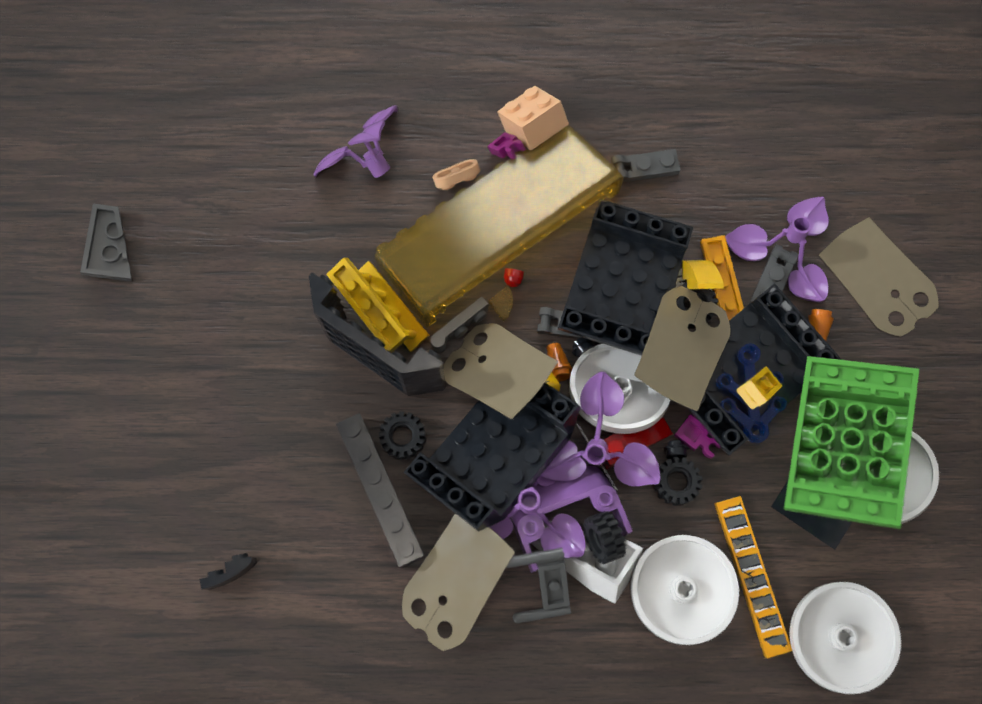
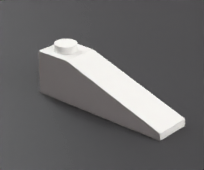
[531,520,643,604]

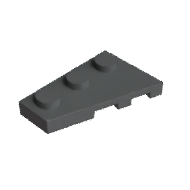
[80,203,133,282]

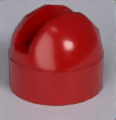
[504,268,524,287]

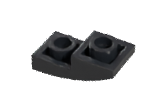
[200,553,257,590]

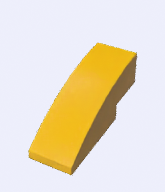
[682,260,724,289]

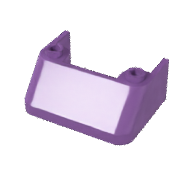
[510,465,633,573]

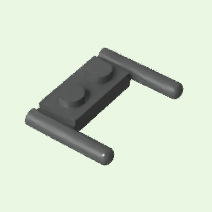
[506,547,571,623]

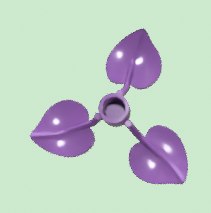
[314,105,398,178]
[726,197,829,302]
[540,371,660,486]
[490,476,585,559]

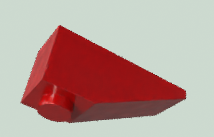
[603,417,673,470]

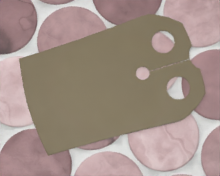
[819,217,939,337]
[634,286,730,411]
[443,323,558,419]
[402,514,515,651]

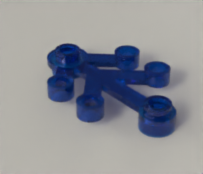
[716,343,787,443]

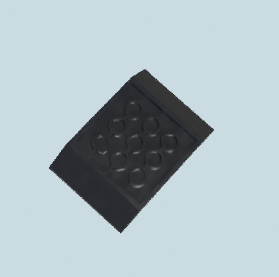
[558,198,693,356]
[309,272,446,396]
[687,283,842,456]
[404,383,581,532]

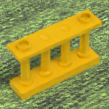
[326,257,430,353]

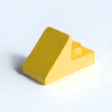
[737,366,782,409]

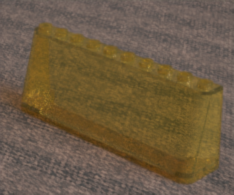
[374,125,624,328]

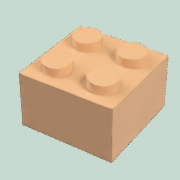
[497,86,569,150]

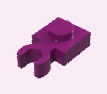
[487,132,526,159]
[674,414,720,459]

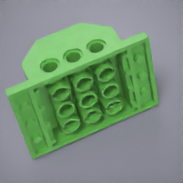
[784,356,919,529]

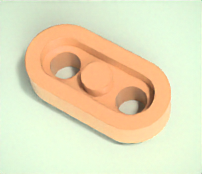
[433,159,480,190]

